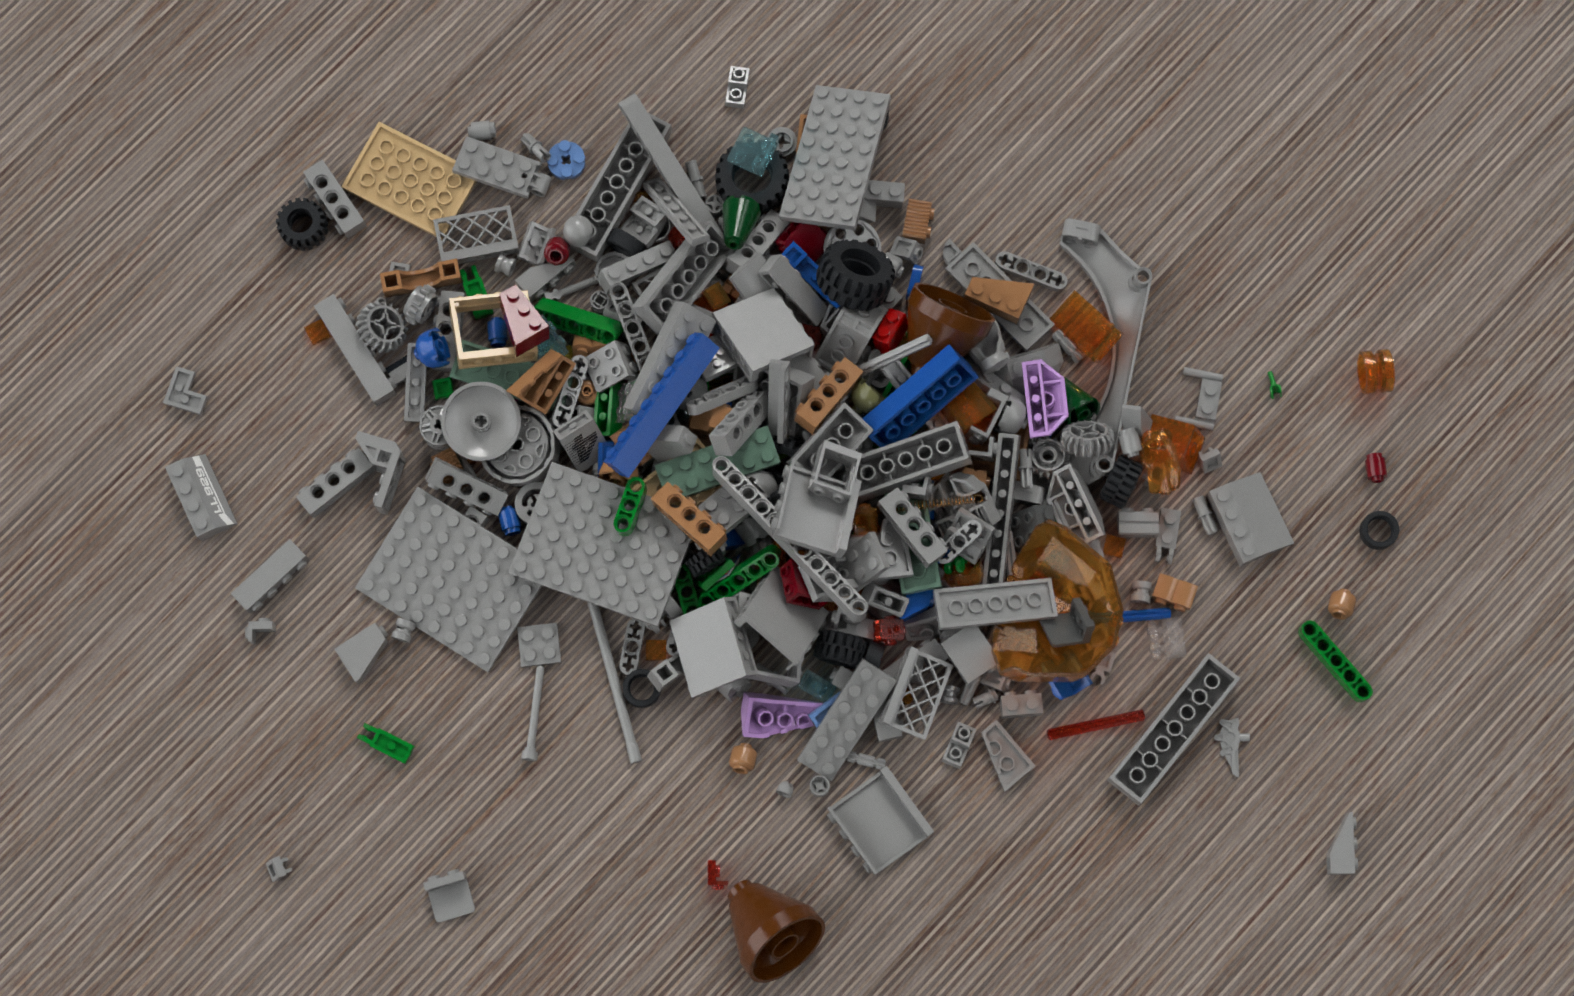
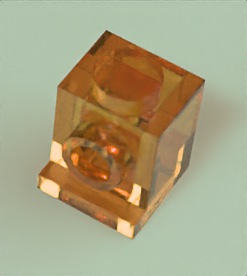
[853,504,881,535]

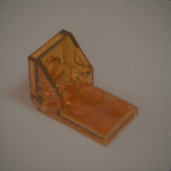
[1049,290,1124,363]

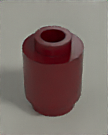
[1365,453,1388,483]

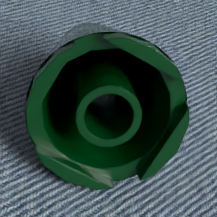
[722,195,761,250]
[1064,377,1101,425]

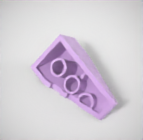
[741,692,823,738]

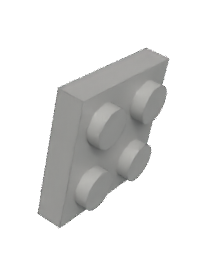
[517,623,562,668]

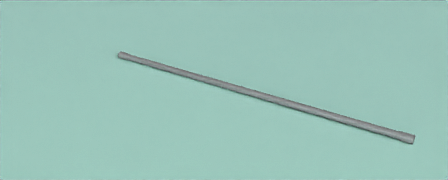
[535,409,642,764]

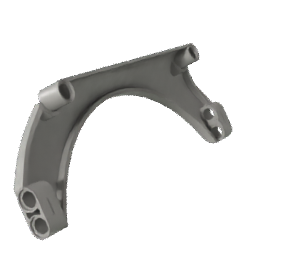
[1014,218,1152,506]

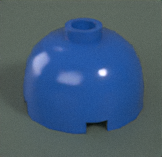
[414,327,450,369]

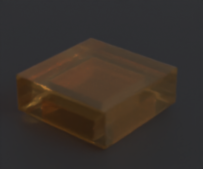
[304,319,331,346]
[1103,534,1126,559]
[646,640,666,661]

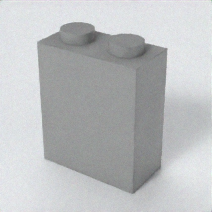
[939,626,1001,685]

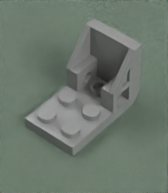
[814,306,888,371]
[355,431,406,515]
[798,532,890,602]

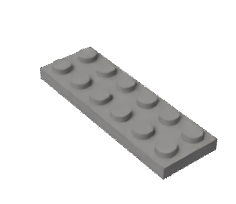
[945,242,1055,352]
[933,578,1058,630]
[797,658,897,781]

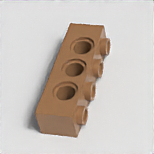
[794,357,864,434]
[651,482,727,556]

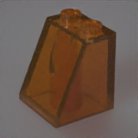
[940,382,997,435]
[1140,414,1205,475]

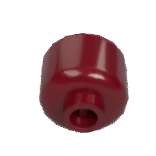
[544,237,570,266]

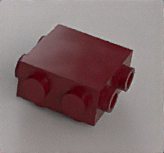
[775,222,827,263]
[780,558,827,610]

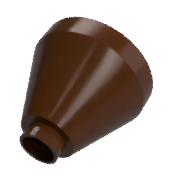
[908,282,995,375]
[728,879,825,983]

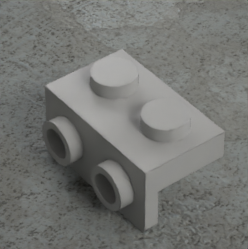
[517,221,556,266]

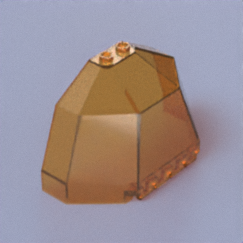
[991,519,1124,682]

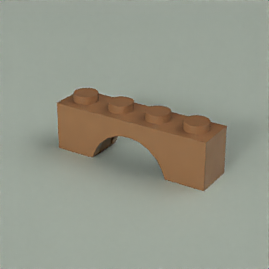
[380,258,462,298]

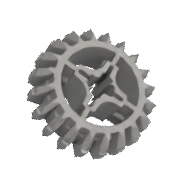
[355,301,408,353]
[1061,420,1115,458]

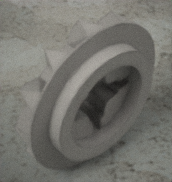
[766,127,797,157]

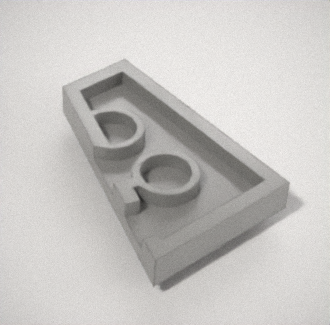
[873,519,914,581]
[981,719,1035,792]

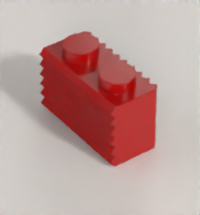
[872,308,908,354]

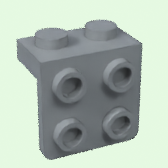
[586,340,639,392]
[423,869,475,923]

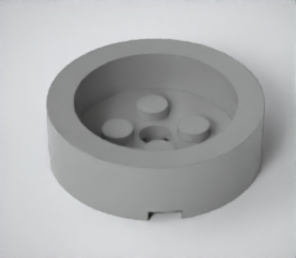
[481,405,561,487]

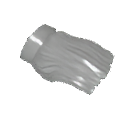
[969,314,1010,375]

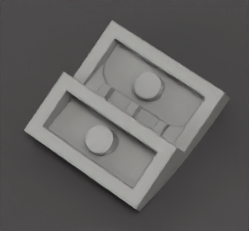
[620,196,668,249]
[729,252,771,299]
[943,507,995,565]

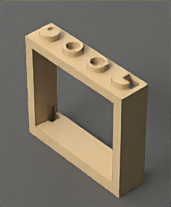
[449,290,538,369]

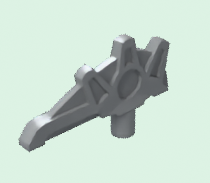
[1214,718,1250,777]

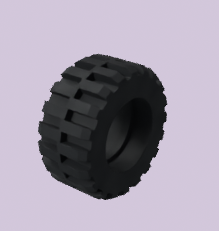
[715,139,789,217]
[816,239,895,311]

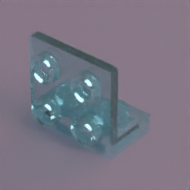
[727,127,779,177]
[537,315,569,358]

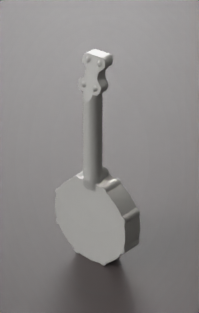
[544,251,632,301]

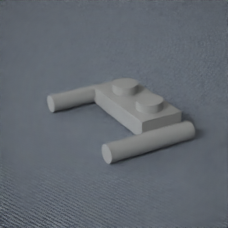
[1174,367,1223,431]

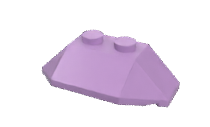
[1022,359,1069,439]

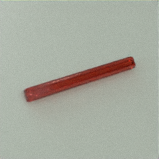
[1047,709,1145,740]

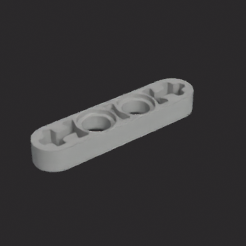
[995,251,1068,292]
[551,355,588,429]
[686,376,758,415]

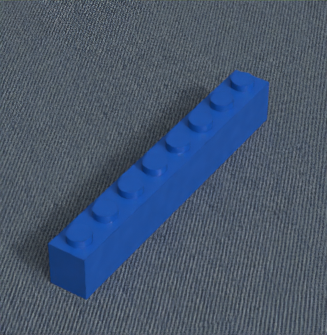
[604,332,720,478]

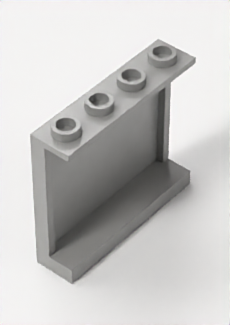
[712,287,815,382]
[770,459,862,559]
[733,566,829,670]
[670,597,758,698]
[826,766,934,876]

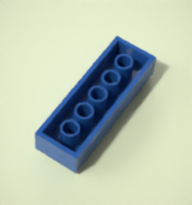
[863,344,979,448]

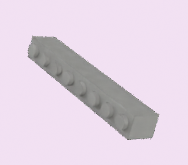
[982,433,1021,585]

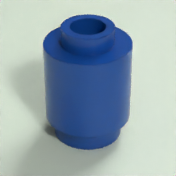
[487,317,508,347]
[498,506,522,536]

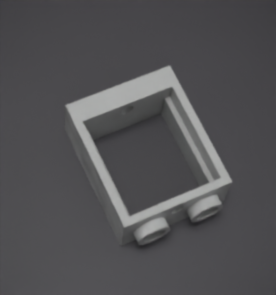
[807,440,862,503]

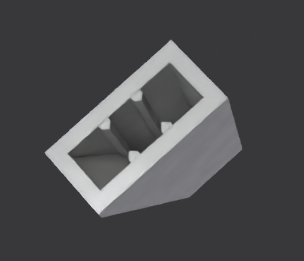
[647,424,698,462]
[335,623,388,685]

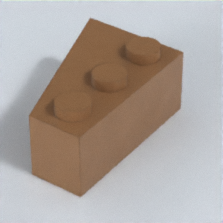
[964,277,1034,324]
[506,349,576,415]

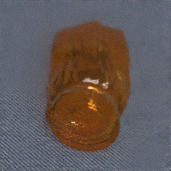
[1141,427,1181,495]

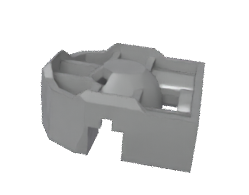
[928,472,1001,538]

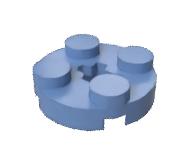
[547,140,586,180]

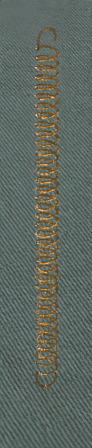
[855,495,983,517]

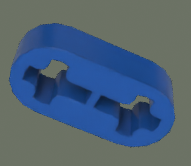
[906,264,924,300]

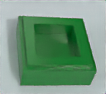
[432,377,454,401]

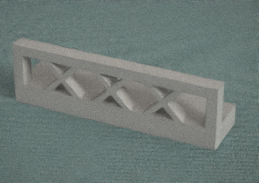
[768,359,791,444]

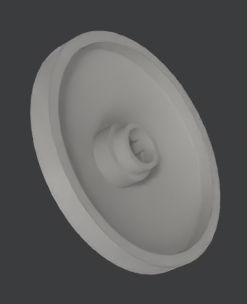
[441,382,521,461]

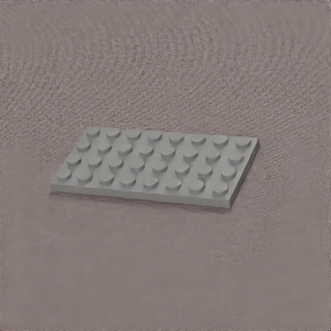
[779,85,891,230]

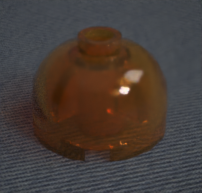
[943,558,984,588]

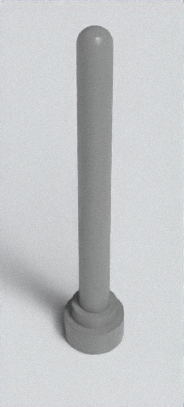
[521,665,544,761]

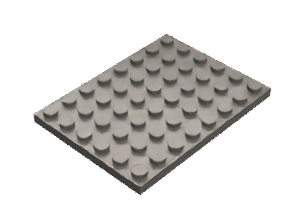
[508,462,696,627]
[355,486,542,672]

